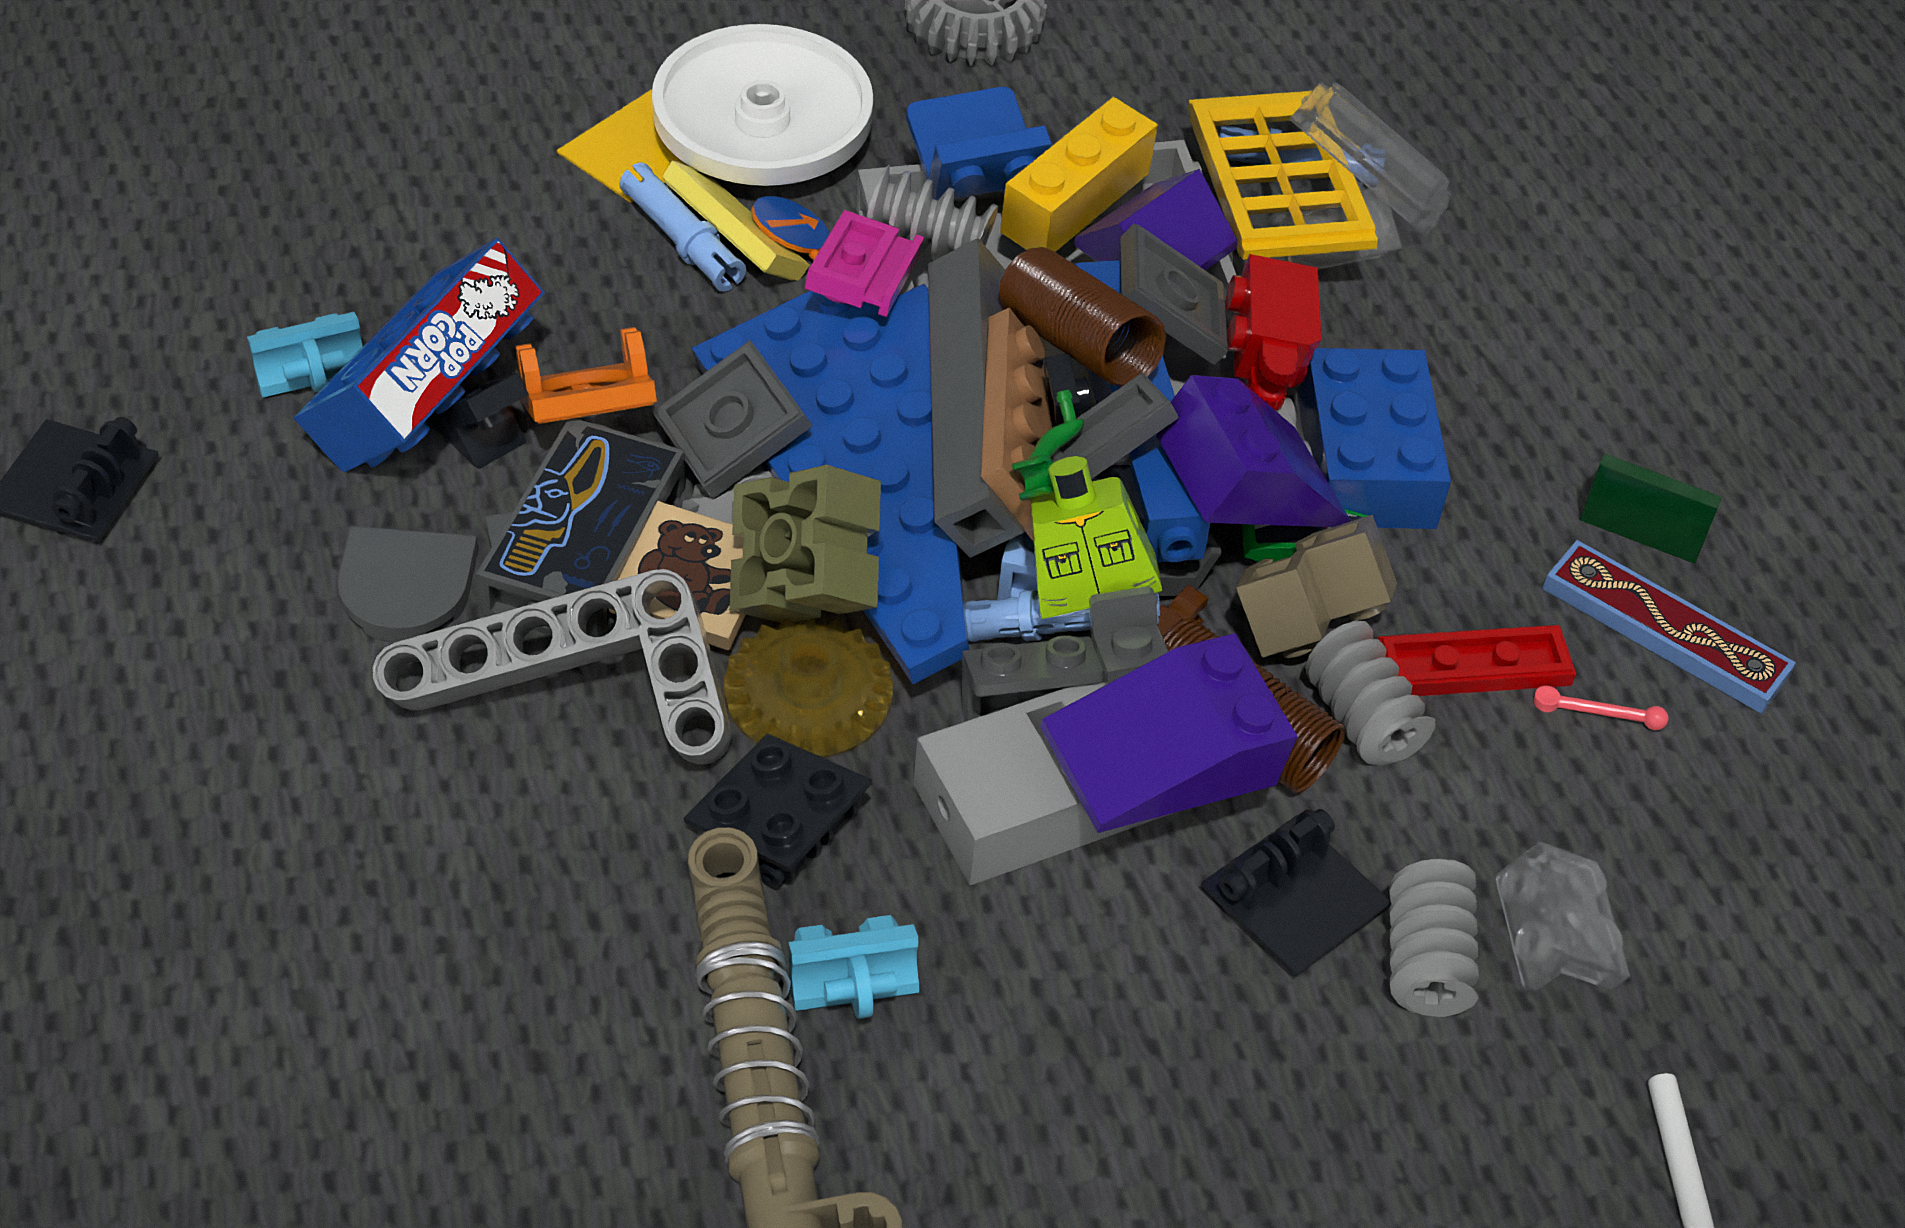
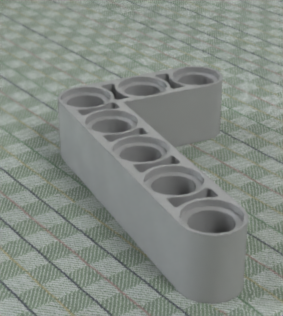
[372,569,732,764]

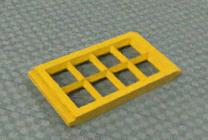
[1188,91,1378,260]

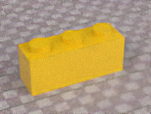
[1000,96,1158,252]

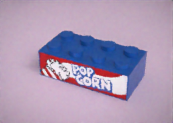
[293,237,545,472]

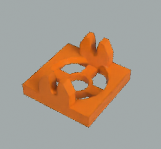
[515,327,657,424]

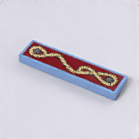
[1542,540,1796,714]

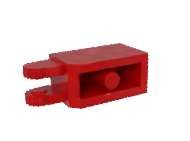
[1225,254,1321,411]

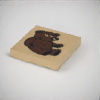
[609,501,746,650]

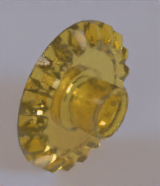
[724,618,893,756]

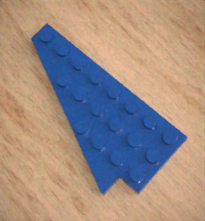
[692,284,970,684]

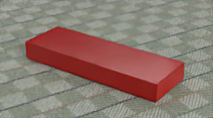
[1377,625,1576,696]

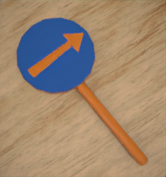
[751,196,830,261]

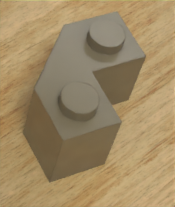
[1236,515,1397,658]

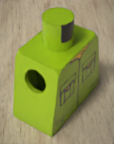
[1031,456,1163,619]

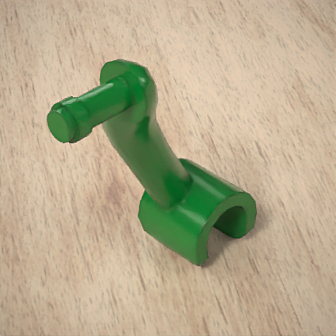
[1011,390,1084,501]

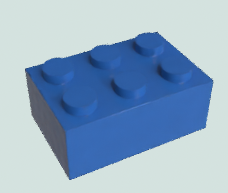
[1297,348,1451,529]

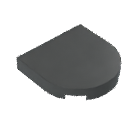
[338,526,478,642]

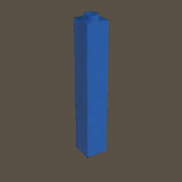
[1075,260,1210,563]

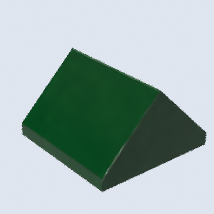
[1580,453,1722,564]

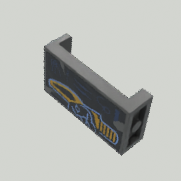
[476,418,685,637]

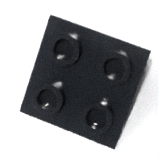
[0,417,159,542]
[683,733,872,888]
[1201,809,1392,977]

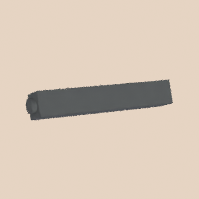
[928,238,1024,558]

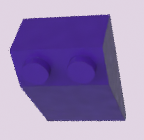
[1156,375,1350,527]
[1040,633,1298,833]

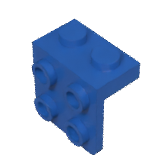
[906,86,1052,200]

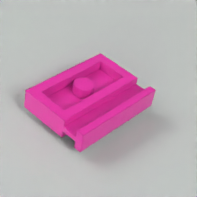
[804,210,924,317]

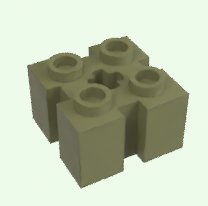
[729,465,881,624]

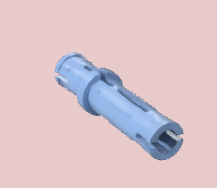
[619,162,746,292]
[965,590,1160,642]

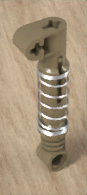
[688,828,902,1228]

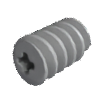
[867,164,998,260]
[1305,620,1435,766]
[1389,859,1479,1017]

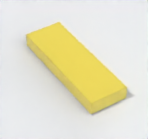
[662,161,810,281]

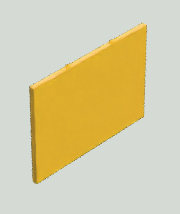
[557,89,687,203]

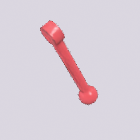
[1533,686,1669,731]

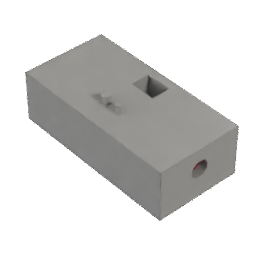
[913,681,1176,885]

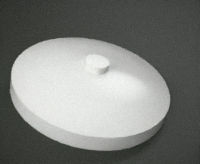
[652,24,873,186]

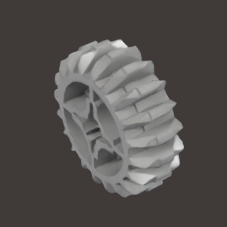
[905,0,1047,66]

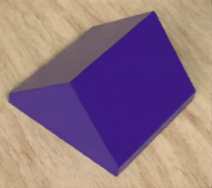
[1074,169,1237,270]

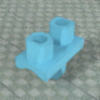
[247,312,363,398]
[788,915,919,1019]

